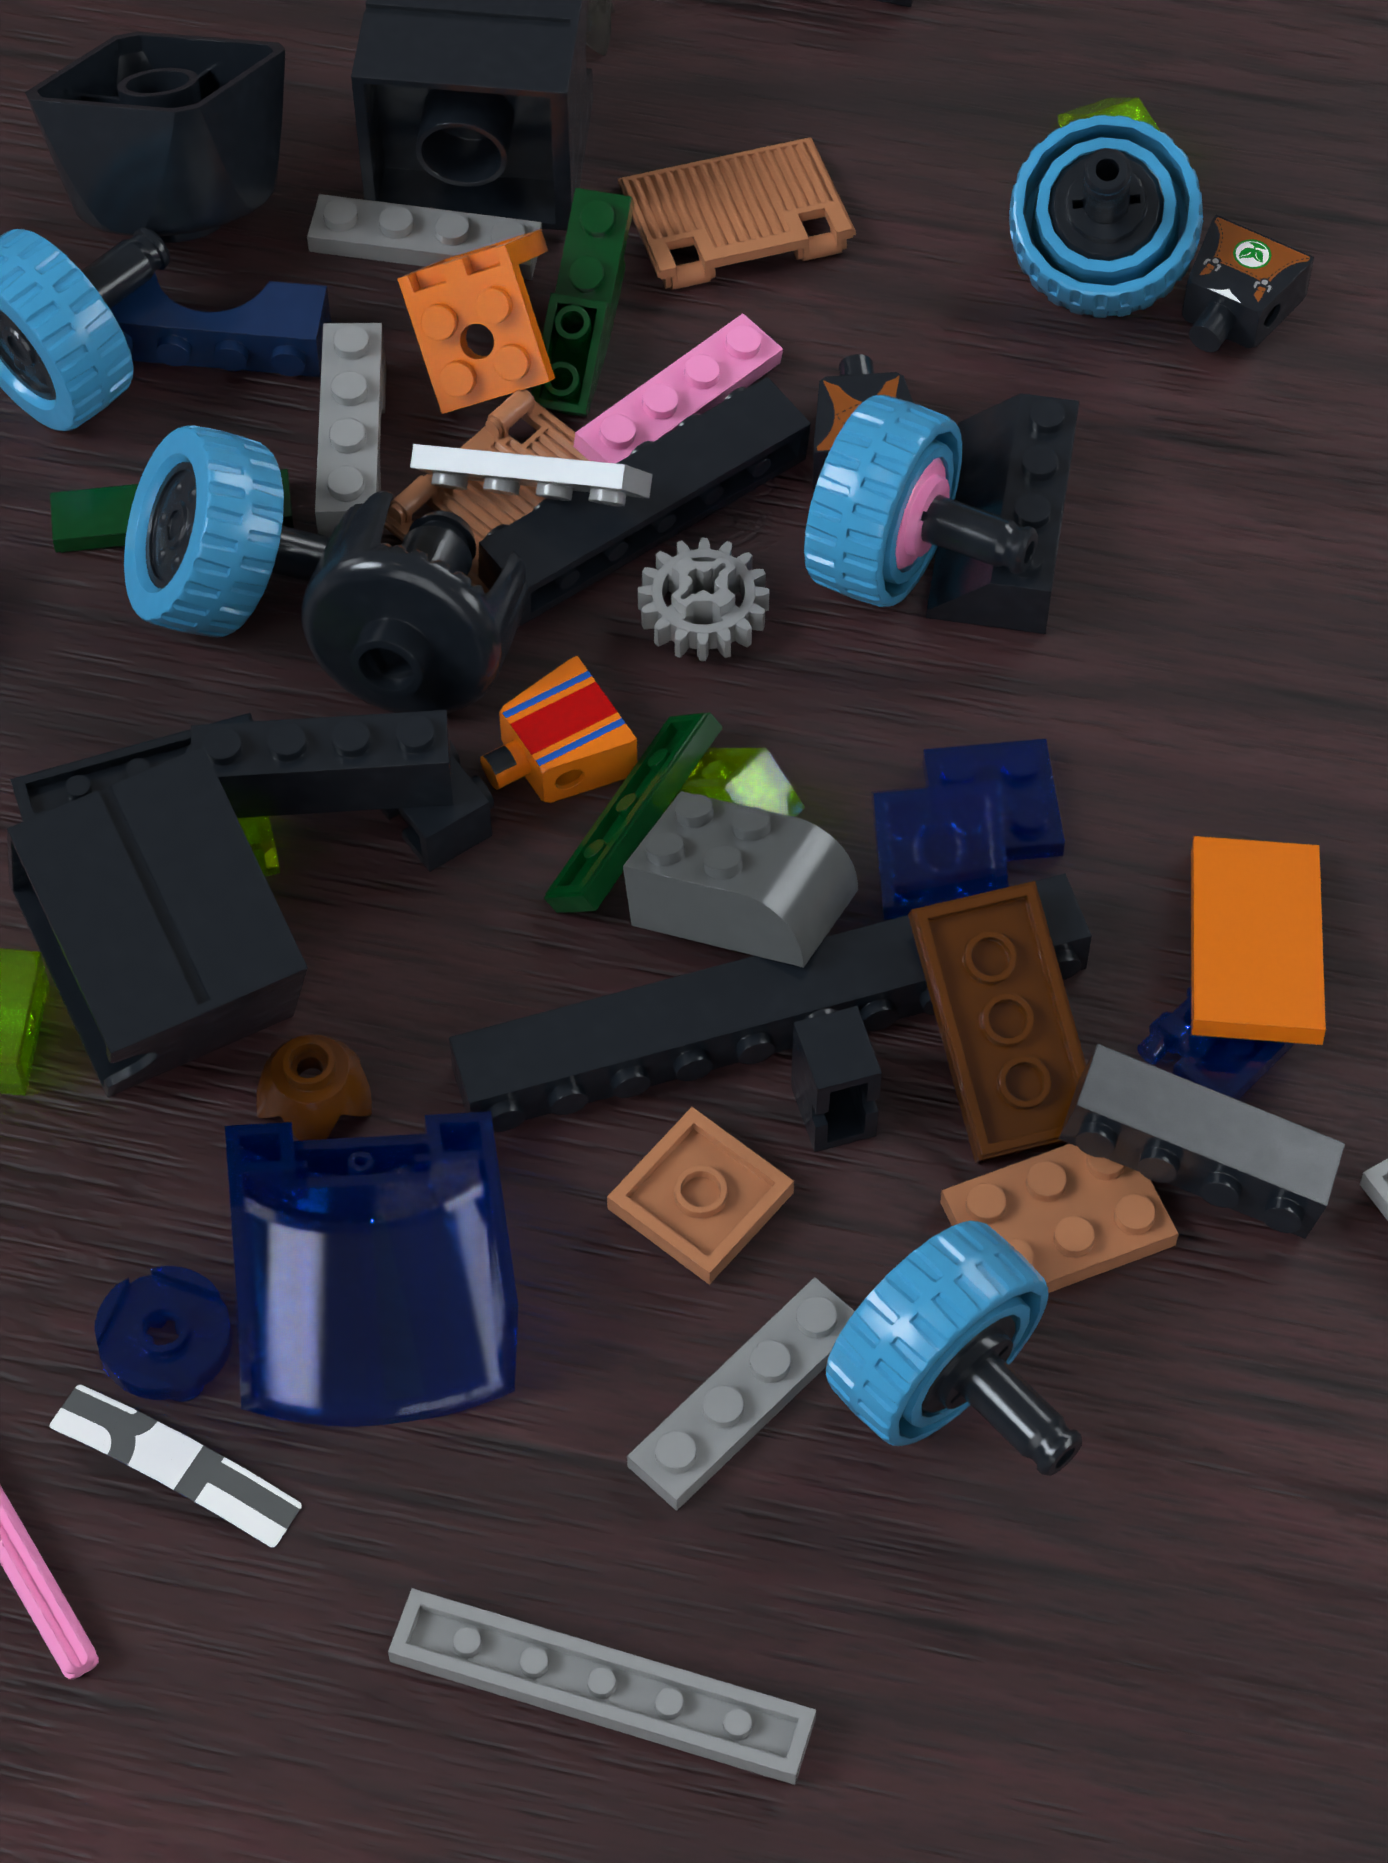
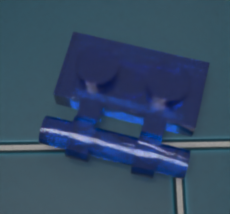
[1137,986,1295,1100]

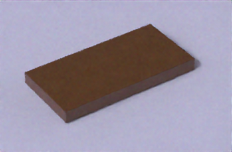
[908,881,1086,1164]

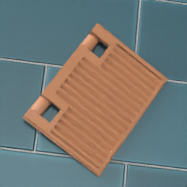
[618,137,856,290]
[384,389,589,593]

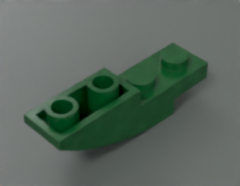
[531,188,634,417]

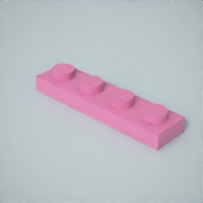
[573,313,783,464]

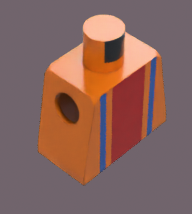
[480,656,638,803]

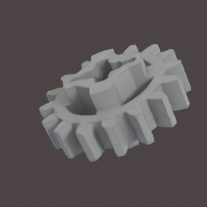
[638,538,769,661]

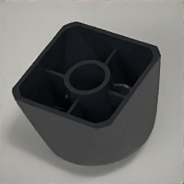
[25,31,285,243]

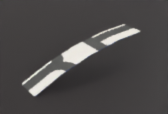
[50,1385,302,1548]

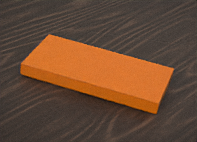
[1191,836,1326,1045]

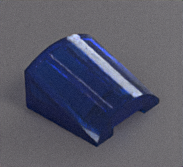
[225,1111,518,1427]

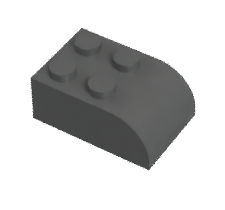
[623,791,858,968]

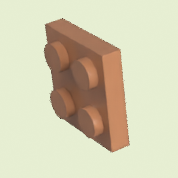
[607,1107,794,1285]

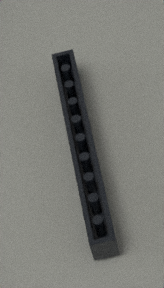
[449,873,1092,1134]

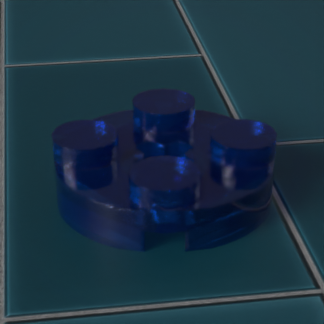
[94,1266,233,1402]

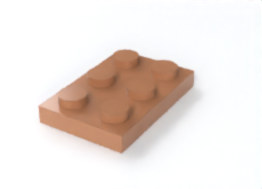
[940,1144,1178,1293]

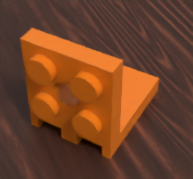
[398,229,555,414]

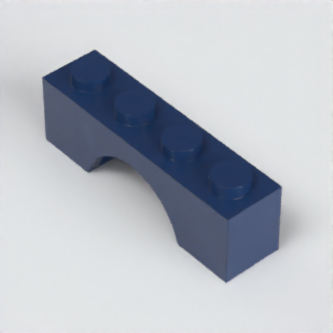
[110,272,331,377]

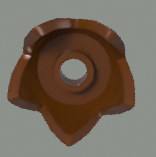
[256,1034,372,1152]

